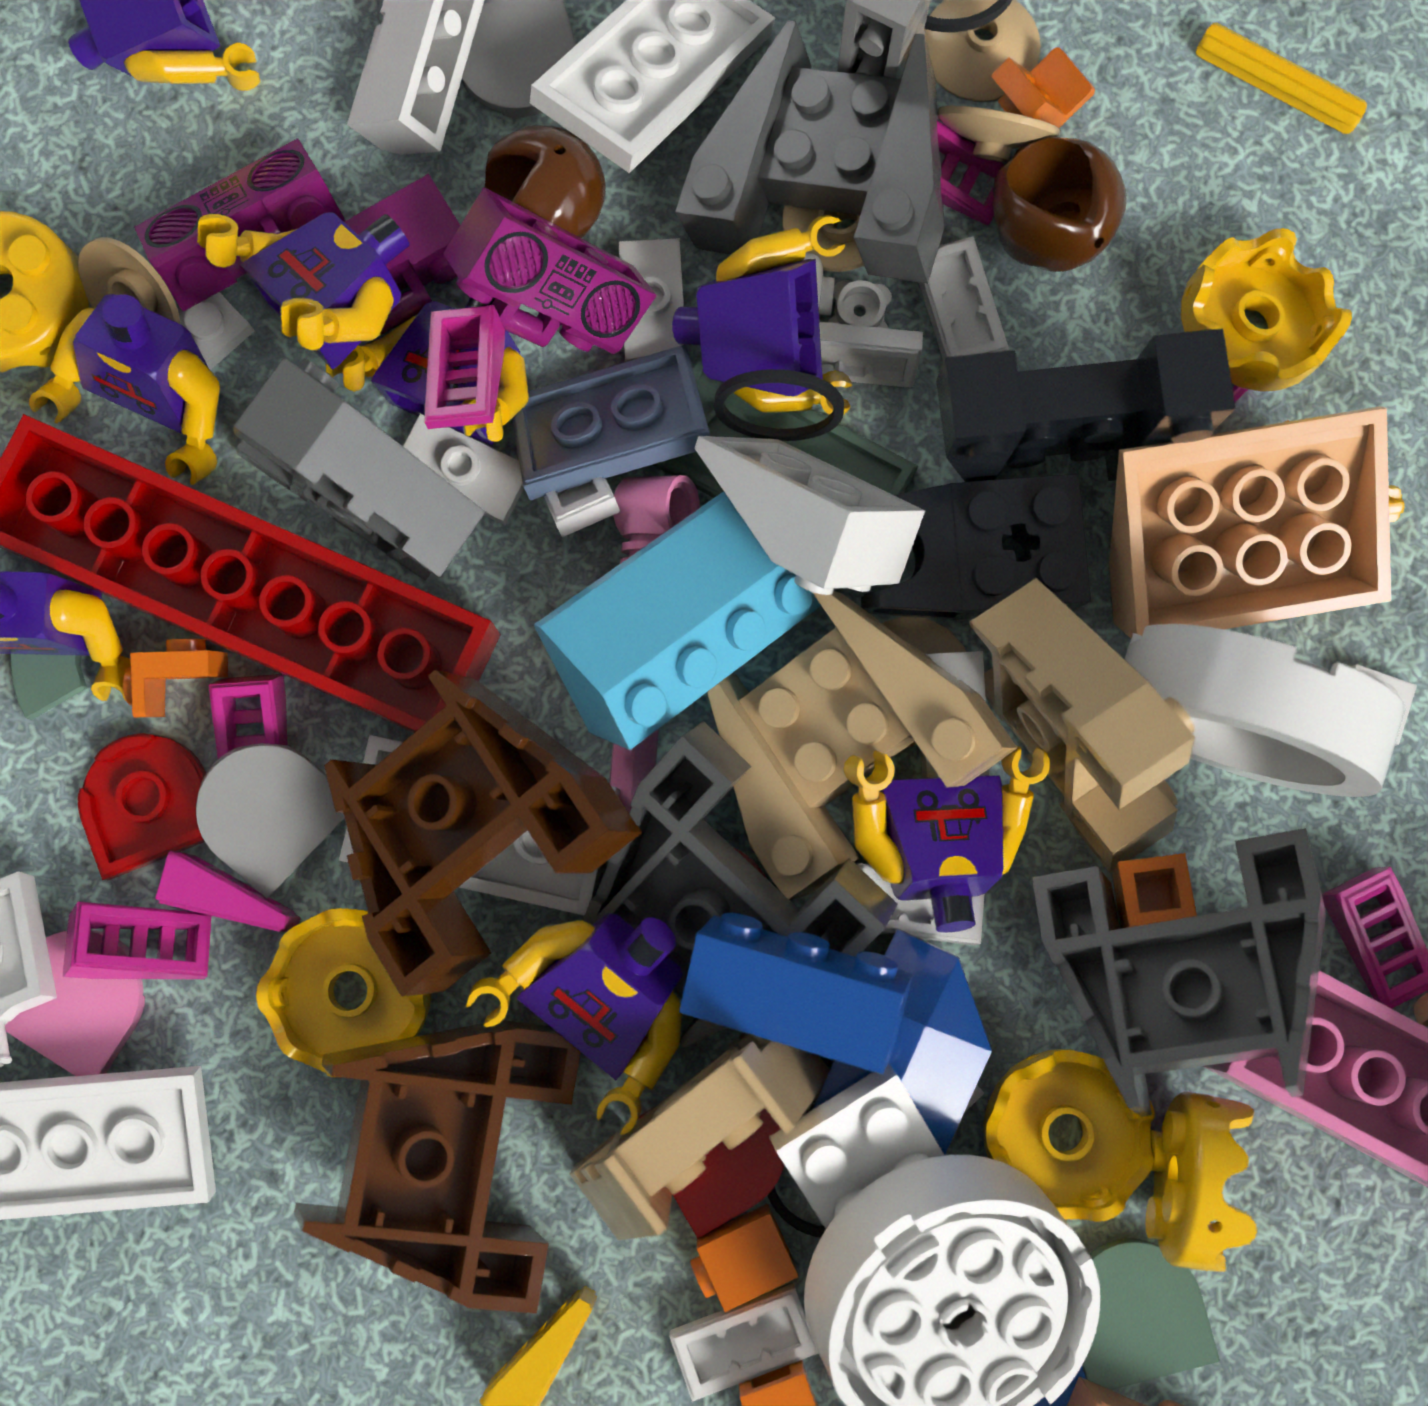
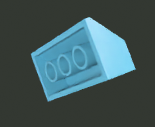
[534,491,821,750]

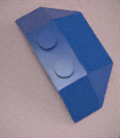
[813,929,992,1155]

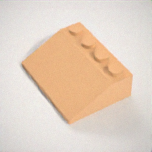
[1109,406,1391,638]

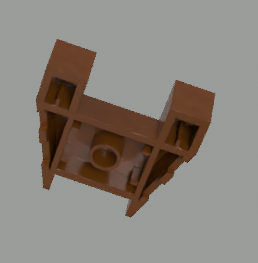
[324,670,642,997]
[294,1020,581,1314]

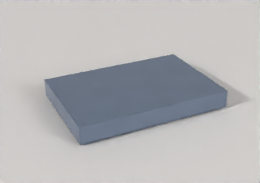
[512,345,711,500]

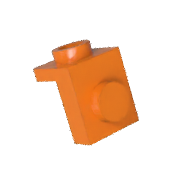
[991,47,1095,128]
[123,639,228,718]

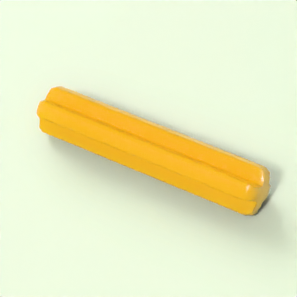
[1196,23,1368,134]

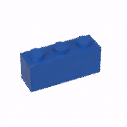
[679,913,913,1075]

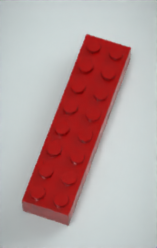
[0,414,501,733]

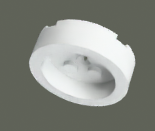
[1124,624,1405,797]
[804,1155,1100,1406]

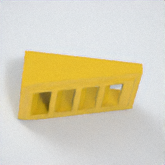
[479,1286,597,1406]

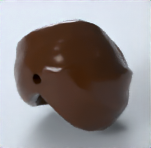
[485,125,606,238]
[992,136,1127,272]

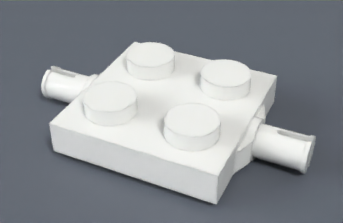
[0,871,57,1067]

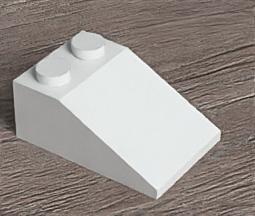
[695,436,925,595]

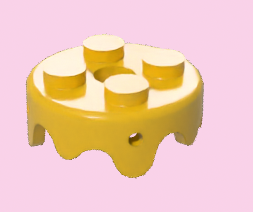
[0,211,89,373]
[1181,228,1352,392]
[256,908,432,1078]
[983,1049,1155,1222]
[1145,1092,1257,1272]

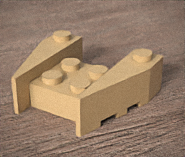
[970,578,1195,873]
[707,591,1018,900]
[569,1032,830,1240]

